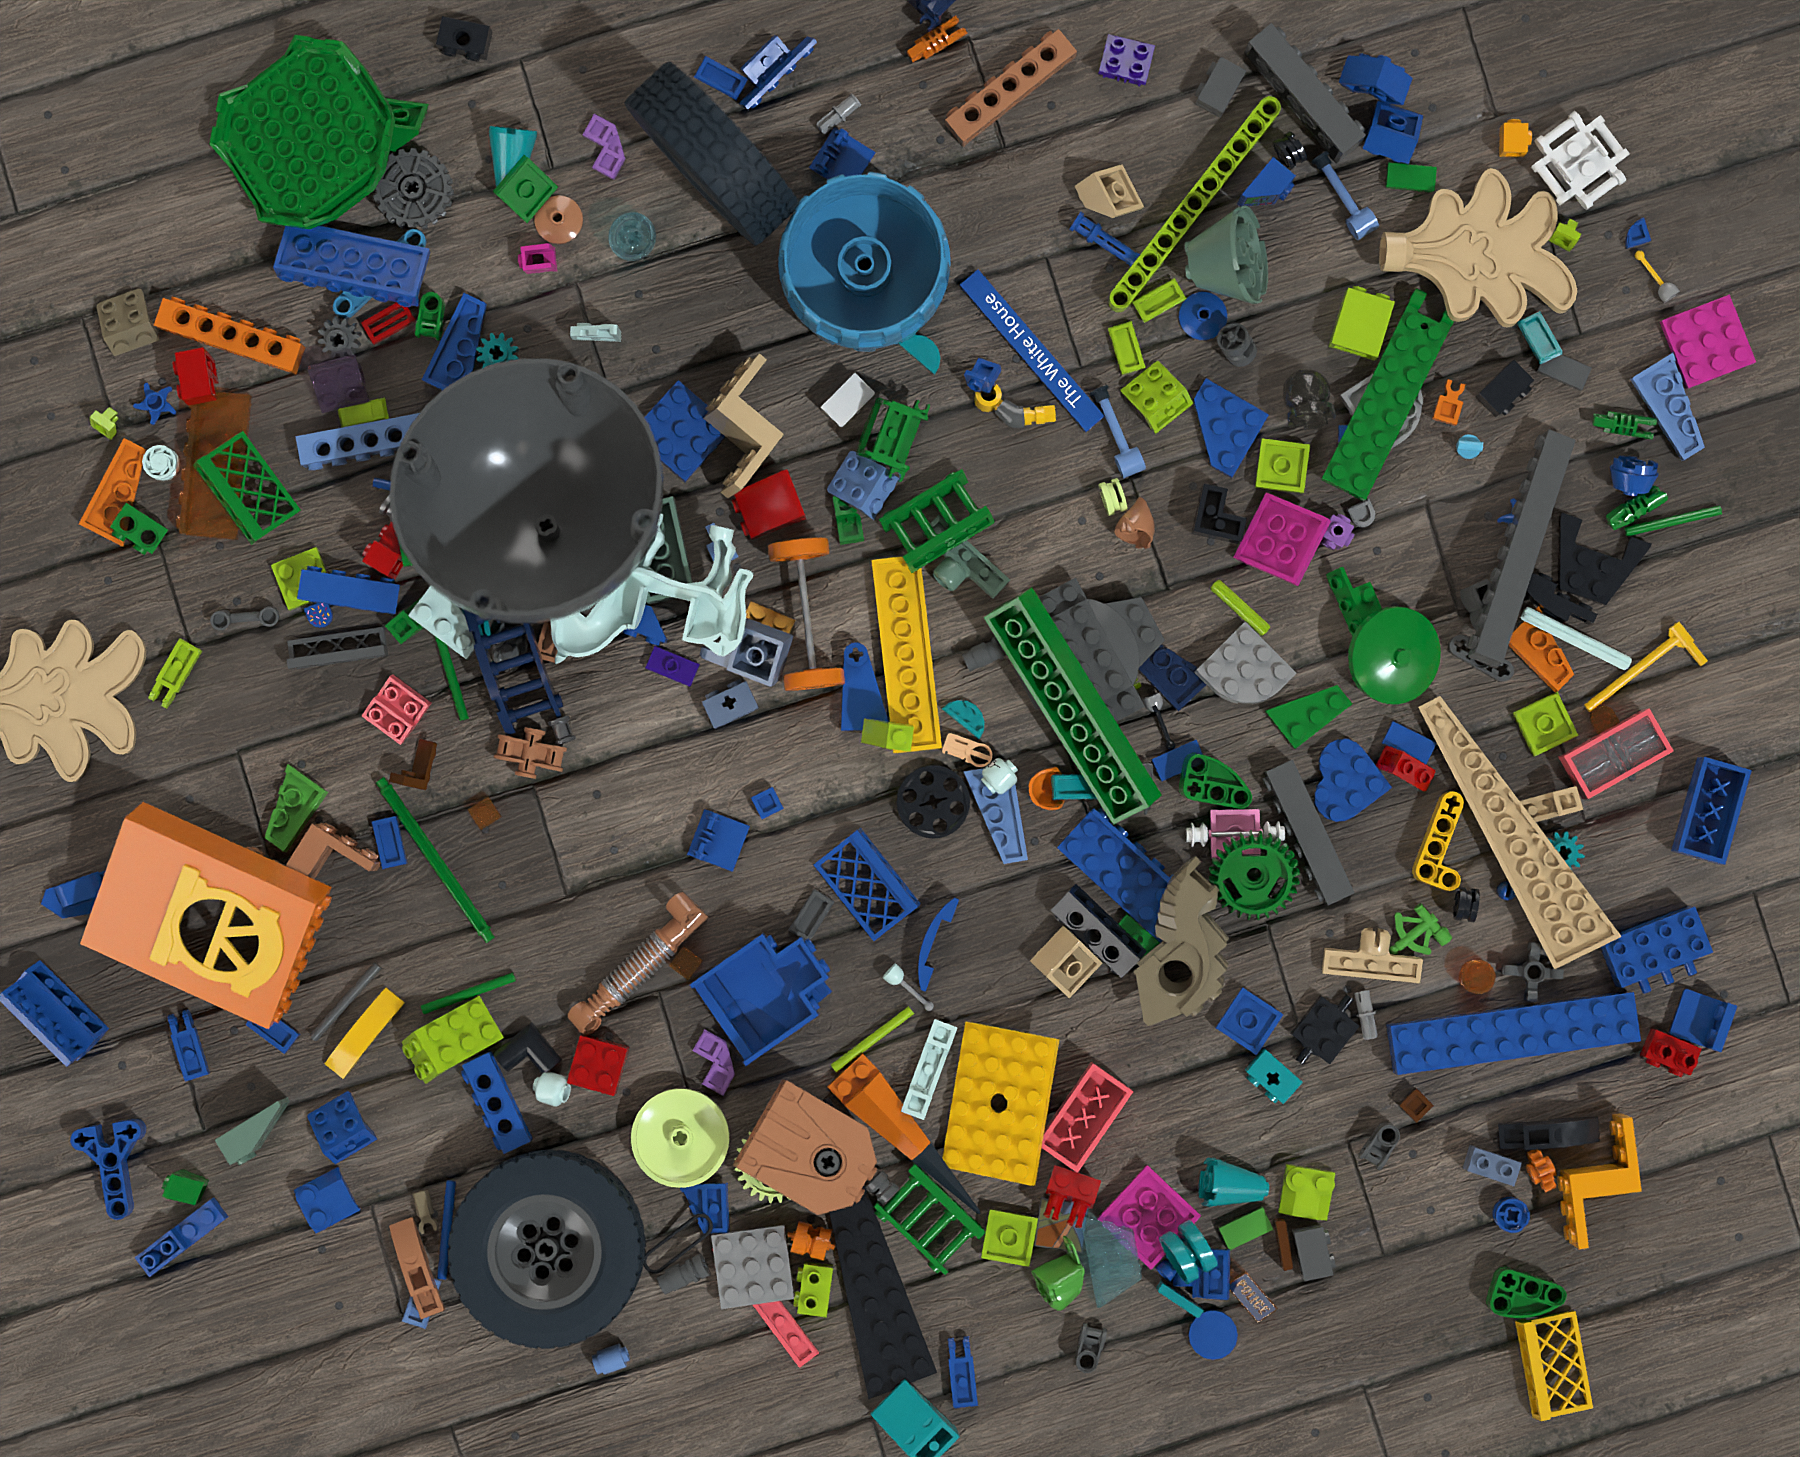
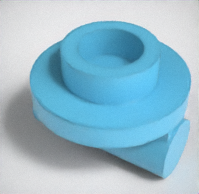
[1456,434,1483,459]

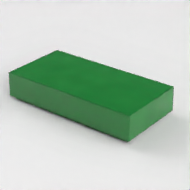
[1385,163,1437,193]

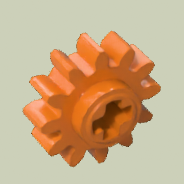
[1526,1149,1557,1192]

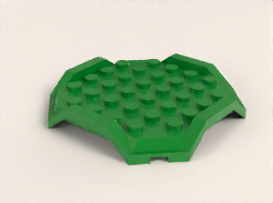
[209,35,395,229]

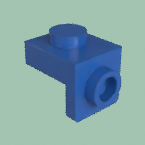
[964,358,1001,393]

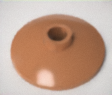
[534,195,583,244]

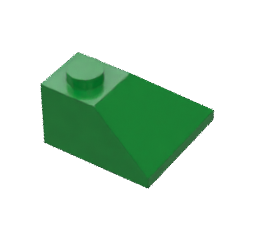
[386,98,429,152]

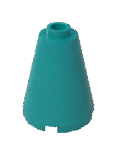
[489,126,537,186]
[1198,1157,1269,1207]

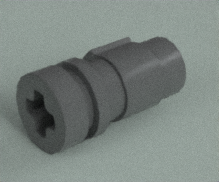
[962,637,1008,671]
[657,1254,711,1295]

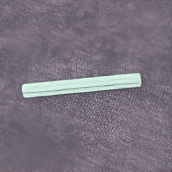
[1521,607,1632,670]

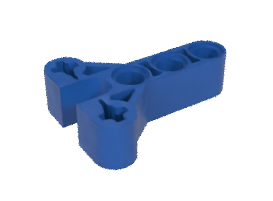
[70,1119,146,1220]

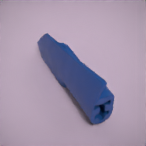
[41,870,106,919]

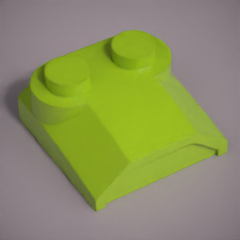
[1278,1164,1335,1221]

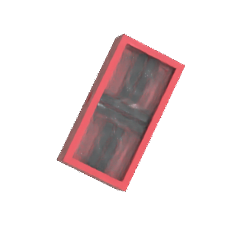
[1558,708,1673,799]

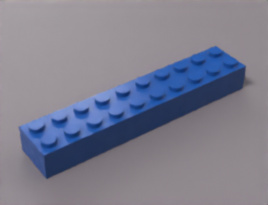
[1386,991,1641,1075]

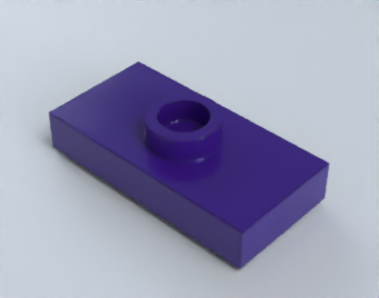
[645,646,700,687]

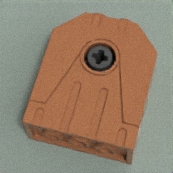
[733,1080,877,1215]

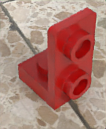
[1376,745,1436,792]

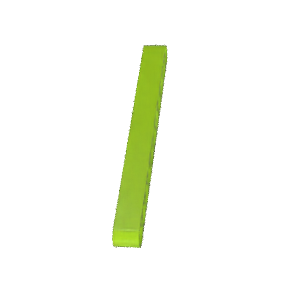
[1108,96,1281,312]

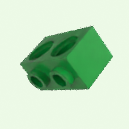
[109,503,168,555]

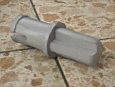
[816,94,861,134]
[1354,990,1378,1040]

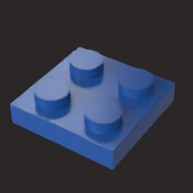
[1215,987,1284,1055]

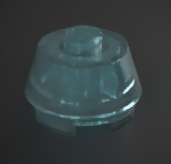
[608,212,656,261]

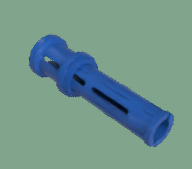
[1069,212,1140,267]

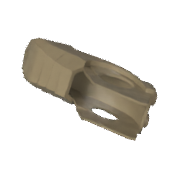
[1133,856,1229,1026]

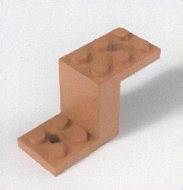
[246,822,381,879]

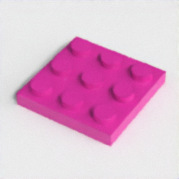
[1660,295,1756,389]
[1234,492,1331,586]
[1097,1165,1201,1269]

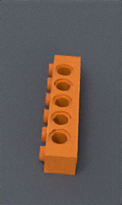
[154,296,306,375]

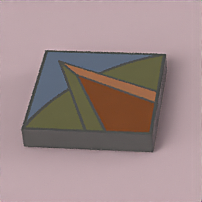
[1034,1196,1089,1253]

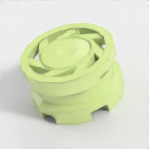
[1098,478,1128,516]

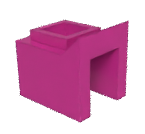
[518,243,557,274]

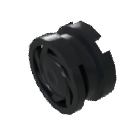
[1272,131,1307,170]
[1453,886,1480,923]

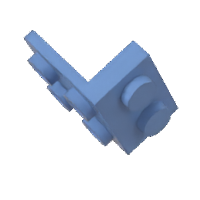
[827,451,899,520]

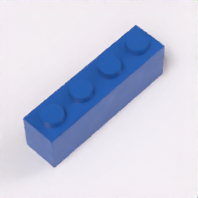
[297,566,400,615]

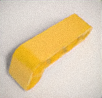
[1412,791,1464,891]

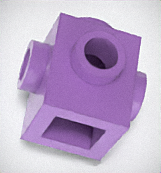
[1321,514,1355,550]

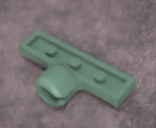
[922,515,1010,599]

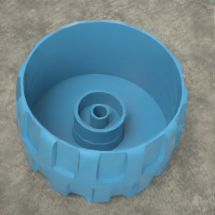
[778,172,950,352]

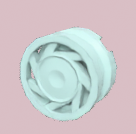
[142,445,180,481]

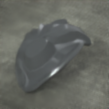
[491,623,528,672]

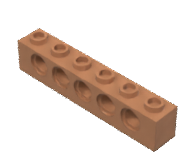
[945,29,1077,147]

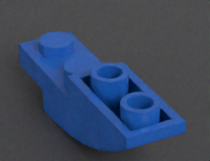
[135,1198,229,1277]

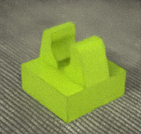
[1548,218,1581,252]
[90,407,118,440]

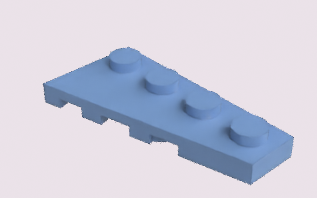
[1630,353,1705,461]

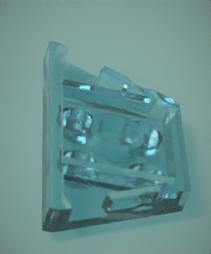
[1082,1214,1142,1308]

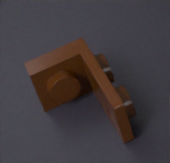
[389,739,437,790]

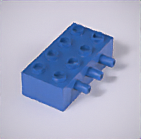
[1600,906,1713,994]

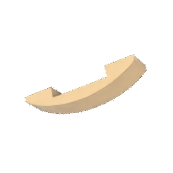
[1520,786,1583,822]

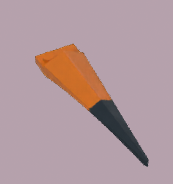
[827,1053,980,1214]

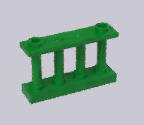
[879,469,995,573]
[874,1163,986,1275]

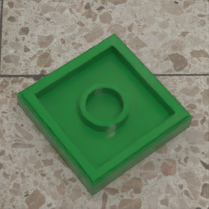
[492,155,558,223]

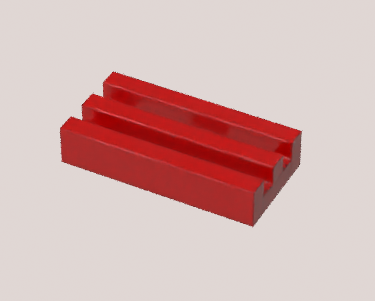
[361,302,416,345]

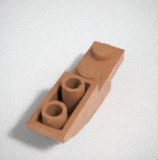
[389,1217,445,1319]

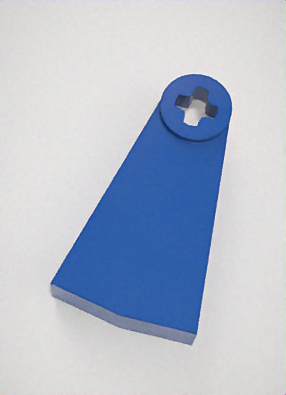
[841,643,889,731]

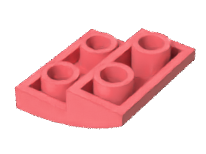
[362,674,432,745]

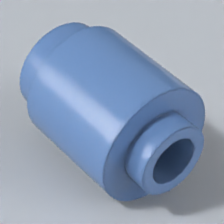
[592,1344,630,1375]

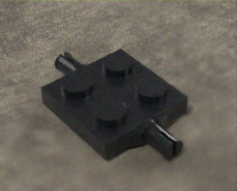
[1290,994,1360,1065]

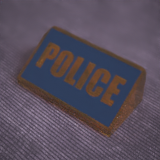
[1229,1270,1278,1323]

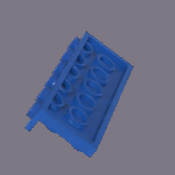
[273,226,430,307]
[1057,808,1173,943]

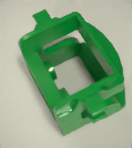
[856,398,930,482]

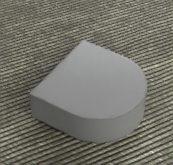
[1346,499,1375,528]

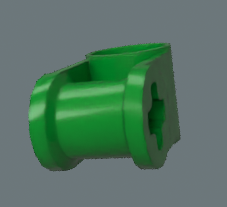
[415,292,445,341]

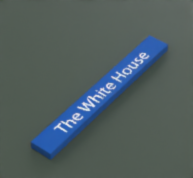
[960,270,1104,432]

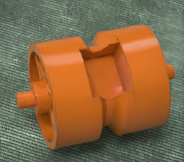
[787,1221,835,1261]

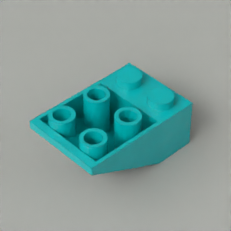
[870,1379,960,1457]

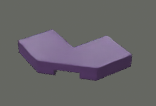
[583,114,626,180]
[692,1029,735,1096]

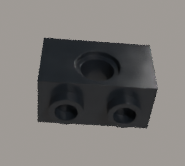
[436,16,493,62]

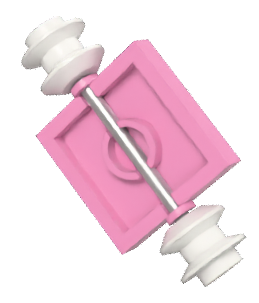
[1186,809,1285,859]

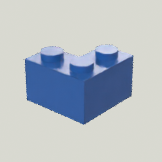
[1339,53,1413,105]

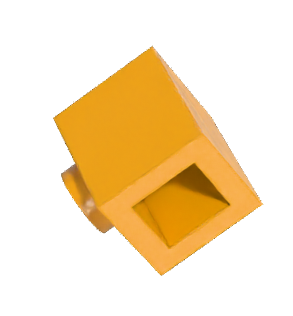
[1499,119,1532,157]

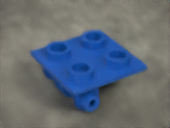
[809,127,876,180]
[687,809,750,872]

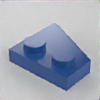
[680,1183,730,1234]

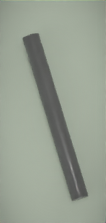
[309,962,382,1041]

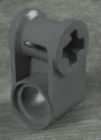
[1358,1122,1400,1171]
[1075,1323,1107,1373]

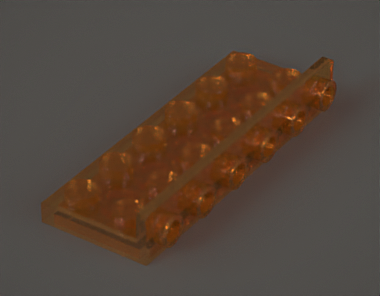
[176,392,252,540]

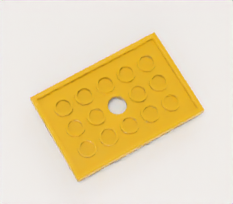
[942,1022,1060,1186]

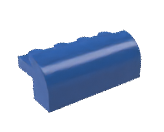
[0,960,109,1067]

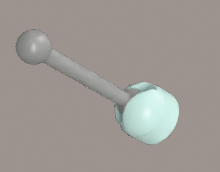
[882,963,934,1011]

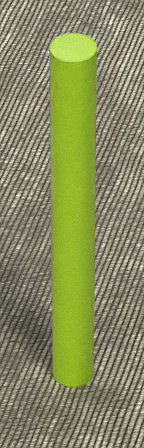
[831,1006,914,1072]

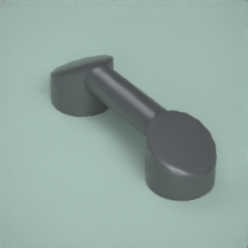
[210,606,280,630]

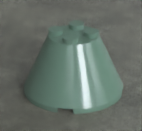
[1185,206,1268,304]

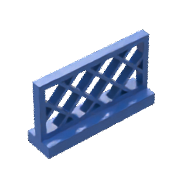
[814,828,921,941]

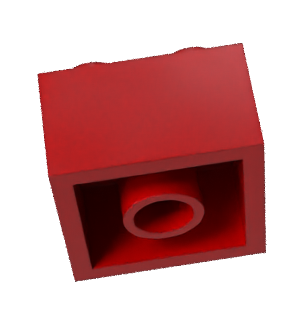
[567,1035,630,1096]

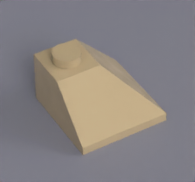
[1075,165,1144,218]

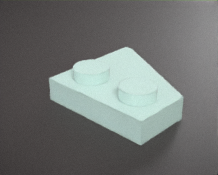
[570,323,621,342]

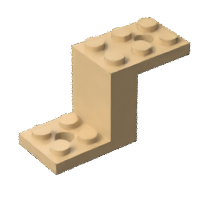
[704,354,784,498]

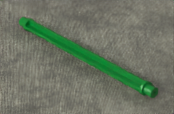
[376,777,495,943]

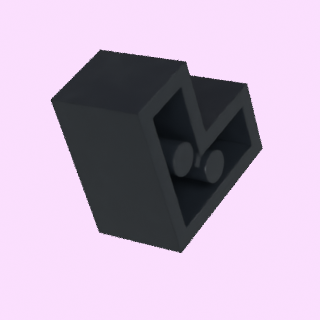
[1191,484,1247,544]

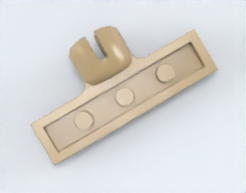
[1322,928,1423,983]

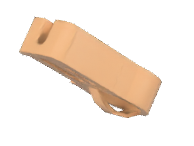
[942,733,993,768]

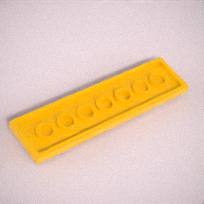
[872,556,942,754]

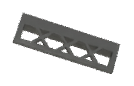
[287,627,389,670]

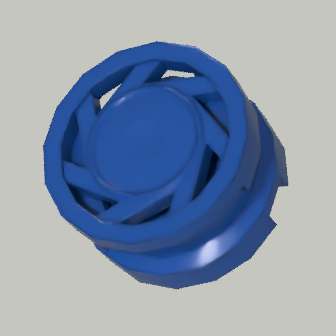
[1492,1197,1530,1233]

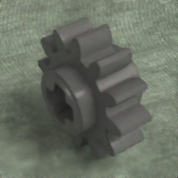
[318,315,362,360]

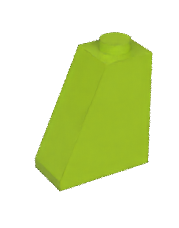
[861,718,914,752]

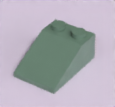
[215,1097,290,1166]

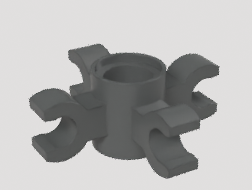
[1502,942,1564,1002]

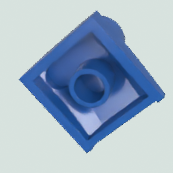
[294,1166,361,1233]

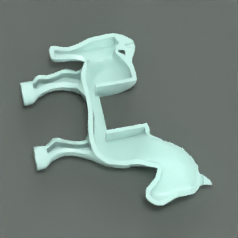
[551,514,753,664]

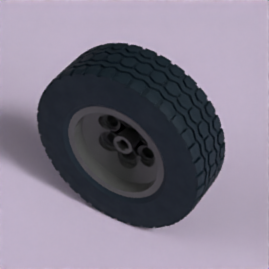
[624,61,799,246]
[448,1149,646,1349]

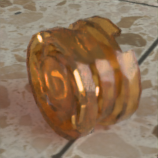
[1458,959,1496,994]

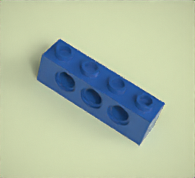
[461,1051,533,1154]

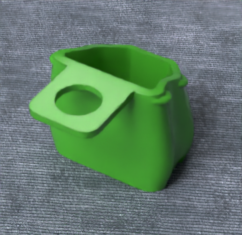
[1031,1236,1085,1311]

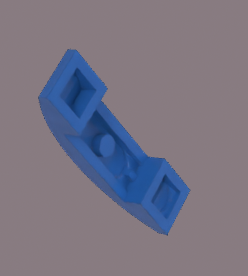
[918,897,959,992]

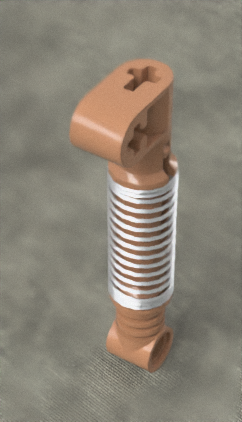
[567,892,709,1036]

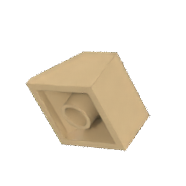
[1030,926,1102,998]

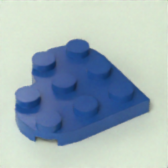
[1314,739,1392,822]

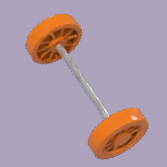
[767,537,845,691]

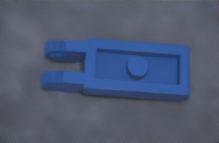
[168,1009,210,1082]
[948,1336,978,1408]

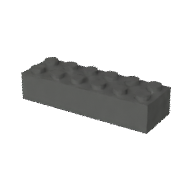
[1244,23,1366,164]

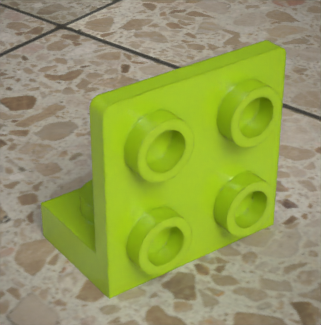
[1121,361,1193,434]

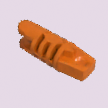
[907,16,967,63]

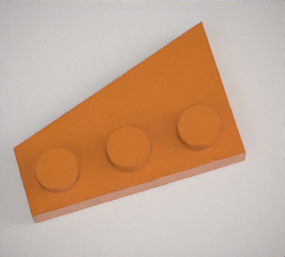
[1508,606,1574,693]

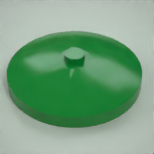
[1348,606,1441,704]

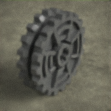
[373,148,454,230]

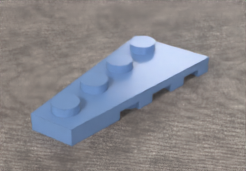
[964,768,1028,864]

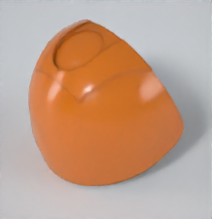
[1028,767,1064,810]

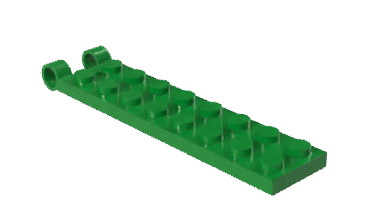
[1321,288,1454,501]

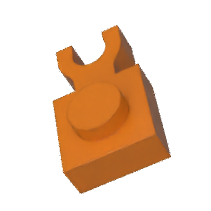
[1432,379,1465,426]

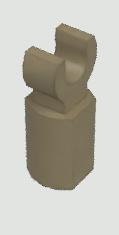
[412,1189,439,1234]

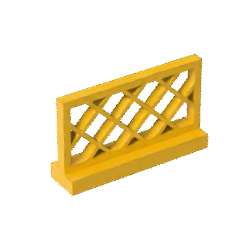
[1515,1310,1593,1421]

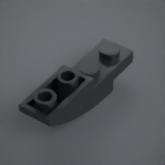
[1525,573,1598,625]
[1498,1116,1600,1150]

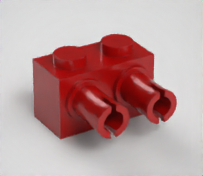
[1640,1028,1702,1078]
[1043,1165,1101,1228]

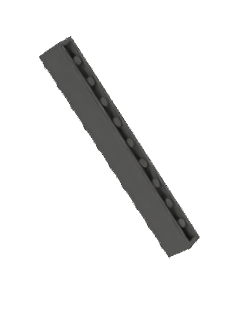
[1468,429,1576,667]

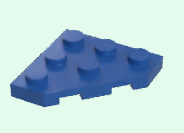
[1193,378,1269,478]

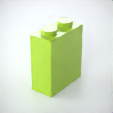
[1328,286,1395,361]

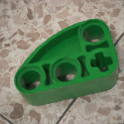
[1179,753,1252,809]
[1486,1267,1567,1318]

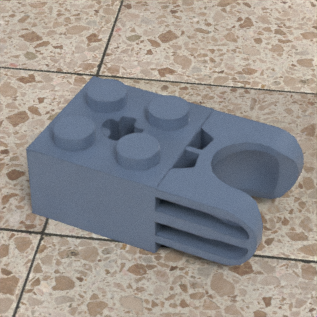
[700,618,794,687]

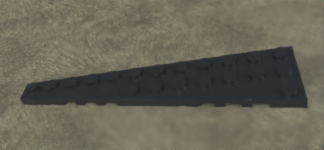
[821,1097,937,1399]

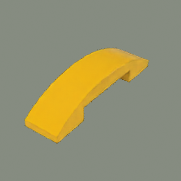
[324,987,405,1079]

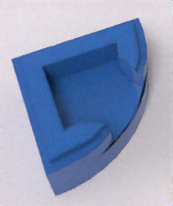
[1625,218,1651,249]

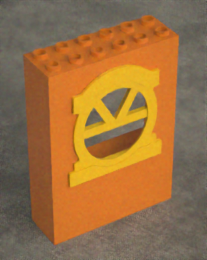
[80,802,332,1029]

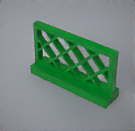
[193,431,301,545]

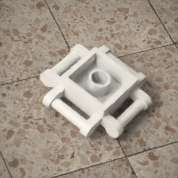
[1531,111,1630,210]

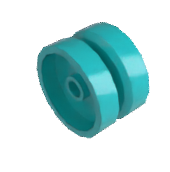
[1159,1220,1217,1284]

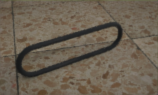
[644,1214,713,1274]

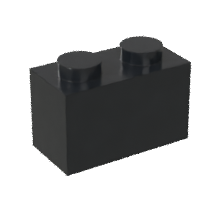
[1475,360,1534,417]

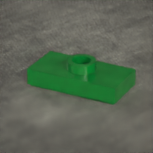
[1118,914,1160,959]

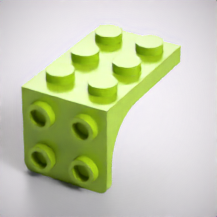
[402,996,504,1084]

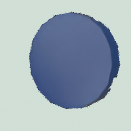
[1188,1309,1238,1360]

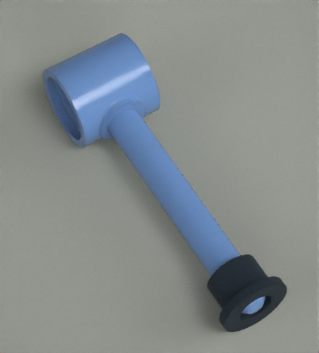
[1311,151,1379,240]
[1090,385,1146,479]

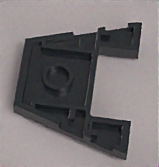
[1558,513,1652,606]

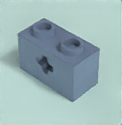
[702,679,760,729]
[1463,1145,1522,1186]

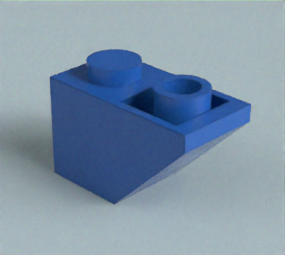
[622,605,668,646]

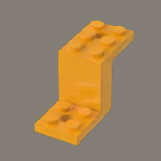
[1557,1113,1642,1249]

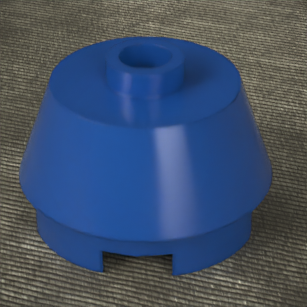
[1610,456,1659,496]

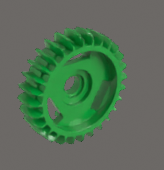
[1209,830,1300,921]

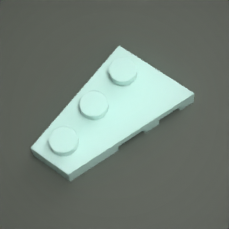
[408,586,475,660]

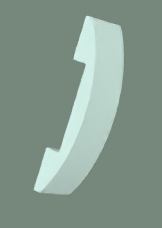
[901,1019,957,1120]

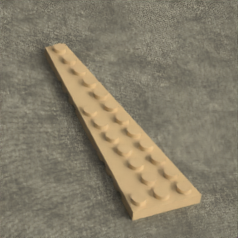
[1418,696,1622,969]

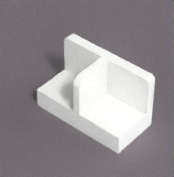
[821,373,875,427]

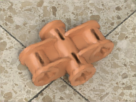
[493,727,567,779]

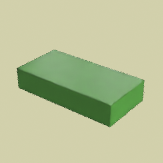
[1218,1206,1273,1250]

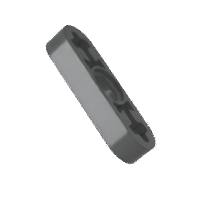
[1448,635,1514,682]

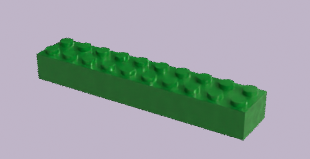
[983,587,1162,825]

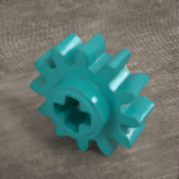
[476,332,519,368]
[1548,831,1585,870]

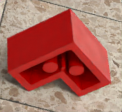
[173,347,219,406]
[362,522,403,580]

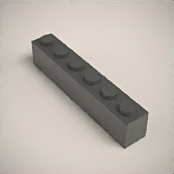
[1262,760,1355,905]

